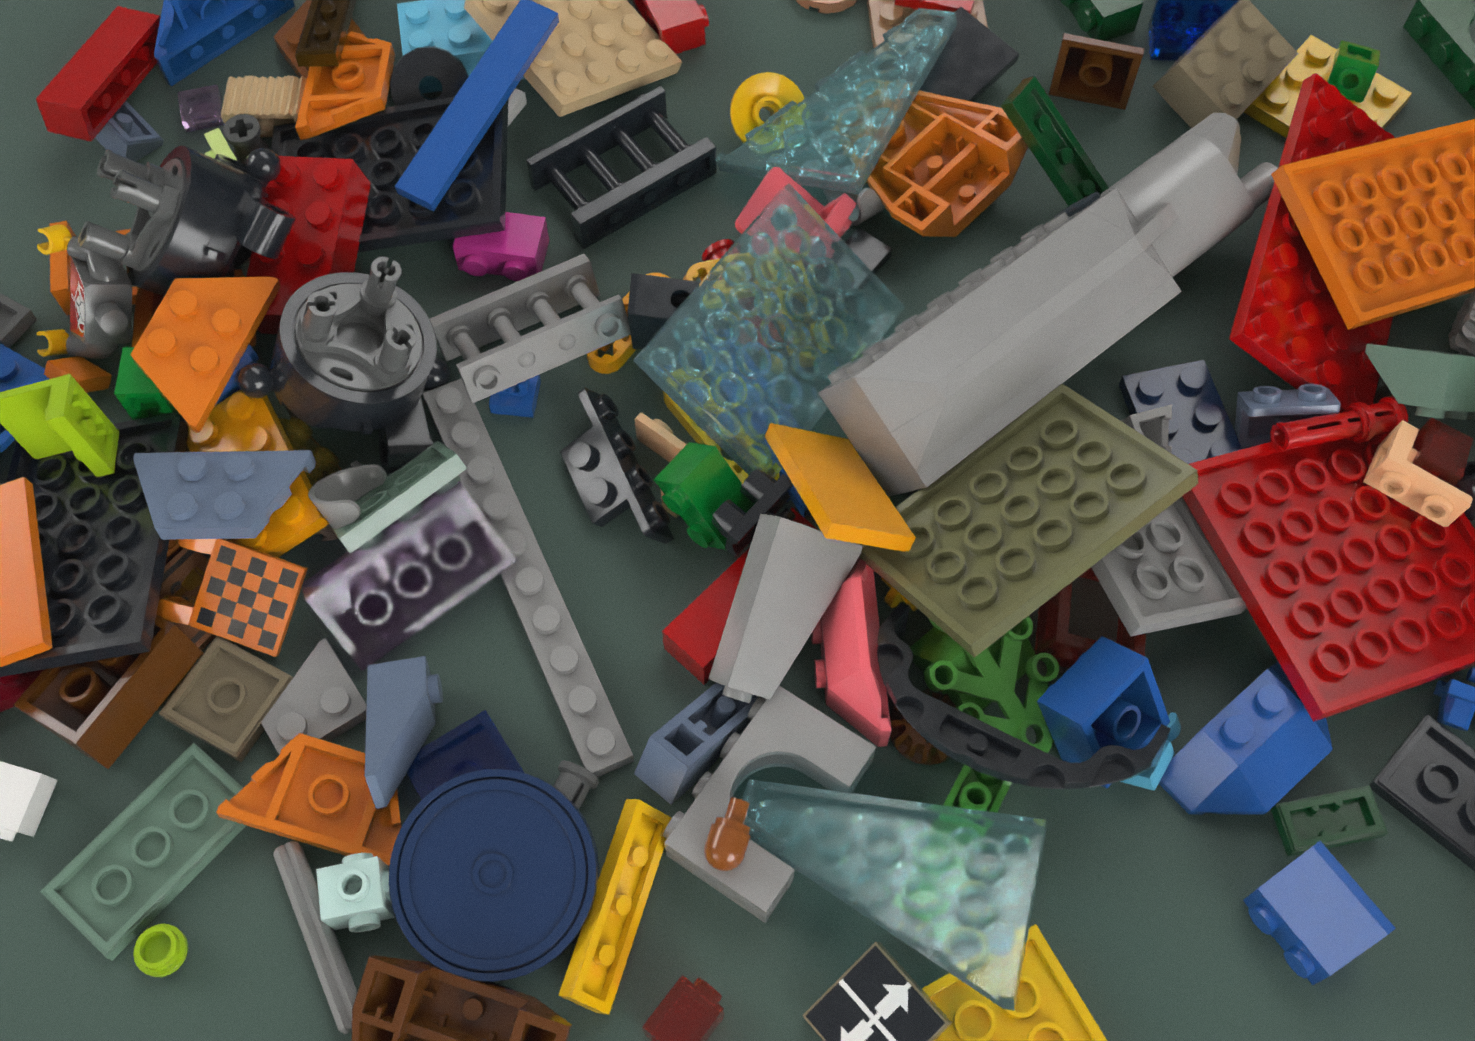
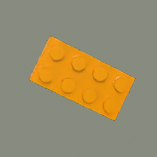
[187,390,329,558]

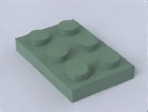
[329,441,467,554]

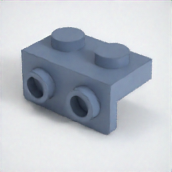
[1234,384,1341,448]

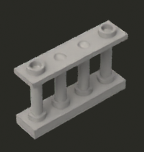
[430,254,631,404]

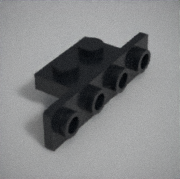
[560,387,674,544]

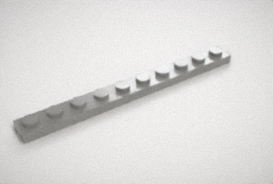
[422,378,634,777]

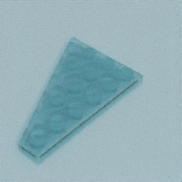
[716,8,958,195]
[742,779,1046,1011]

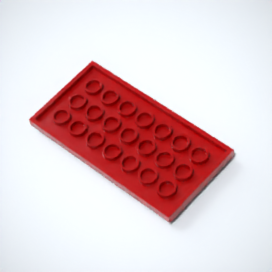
[1229,73,1395,414]

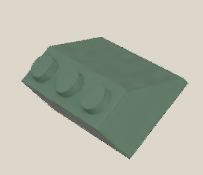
[1365,344,1475,420]

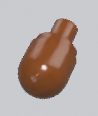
[704,797,751,871]

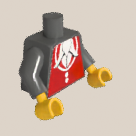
[37,224,132,359]

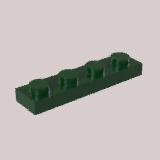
[1000,76,1109,207]

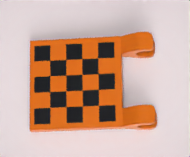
[157,539,308,657]

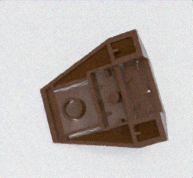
[352,955,572,1041]

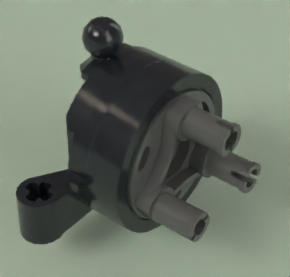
[78,146,296,296]
[237,257,450,474]

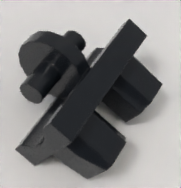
[712,468,796,557]

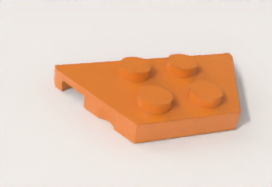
[295,31,396,140]
[130,277,280,433]
[216,733,402,866]

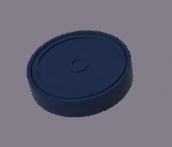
[389,769,600,982]

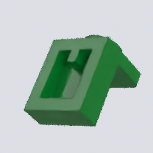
[1327,40,1380,103]

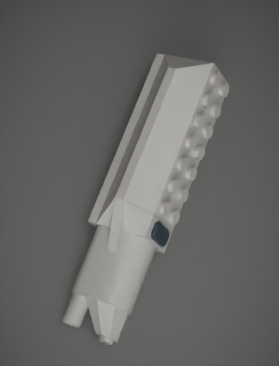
[818,113,1278,497]

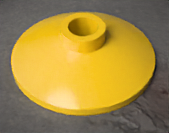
[730,72,808,154]

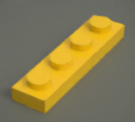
[558,799,672,1015]

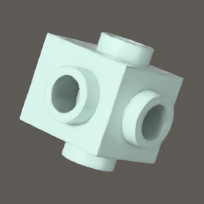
[316,853,395,932]

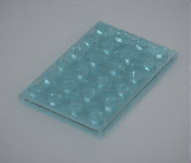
[633,183,905,478]

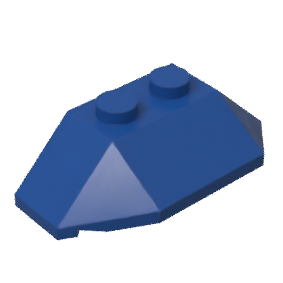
[154,0,295,86]
[1158,662,1333,814]

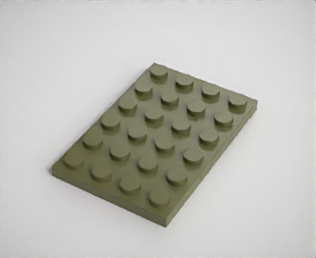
[859,383,1199,658]

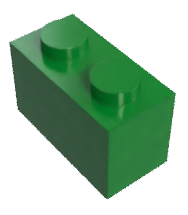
[654,442,754,551]

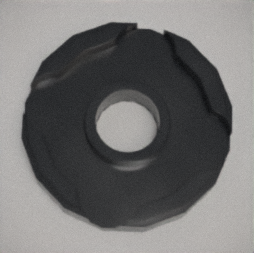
[390,46,469,106]

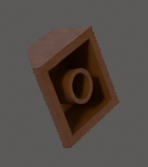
[1049,33,1144,110]

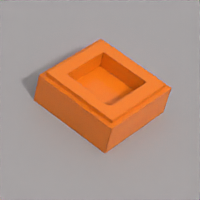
[44,356,112,393]

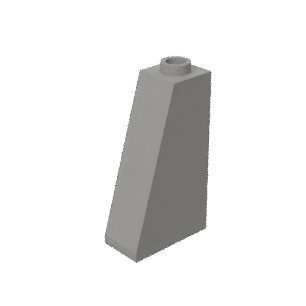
[709,514,863,703]

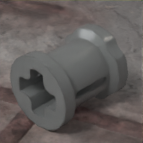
[223,114,269,165]
[553,760,599,809]

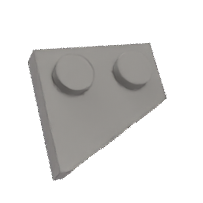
[261,638,367,755]

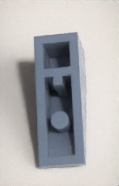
[365,656,443,809]
[634,683,759,804]

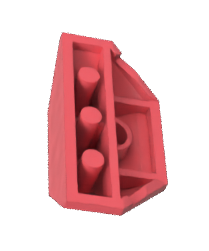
[811,558,891,747]

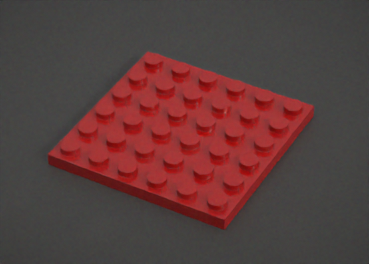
[1182,411,1475,722]

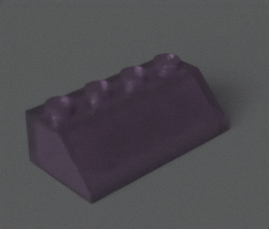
[302,481,517,671]

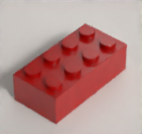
[247,156,371,334]

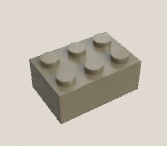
[1152,0,1299,128]

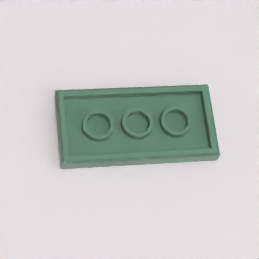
[40,743,247,961]

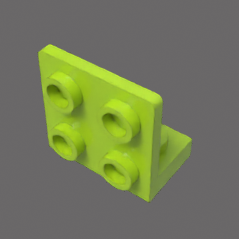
[0,374,119,477]

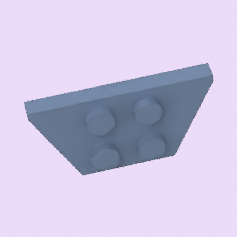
[133,450,316,540]

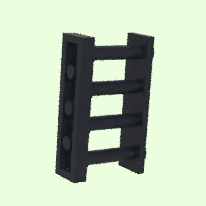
[526,86,717,249]

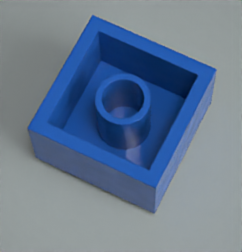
[1037,636,1170,788]

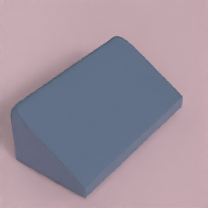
[95,101,163,162]

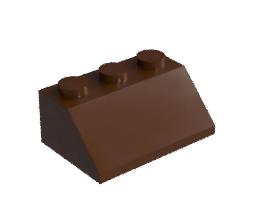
[14,614,203,769]

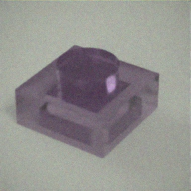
[177,84,225,132]

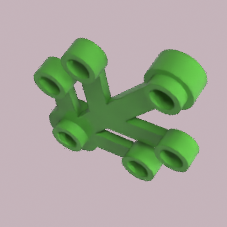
[924,616,1059,753]

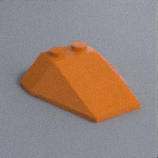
[832,84,1028,237]

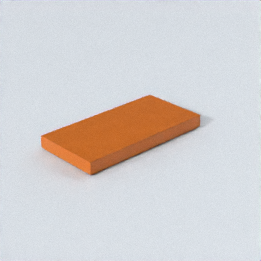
[0,477,53,667]

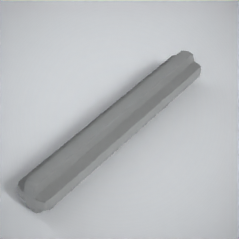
[273,841,357,1034]

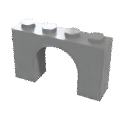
[663,686,876,923]

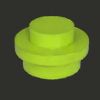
[134,924,188,977]

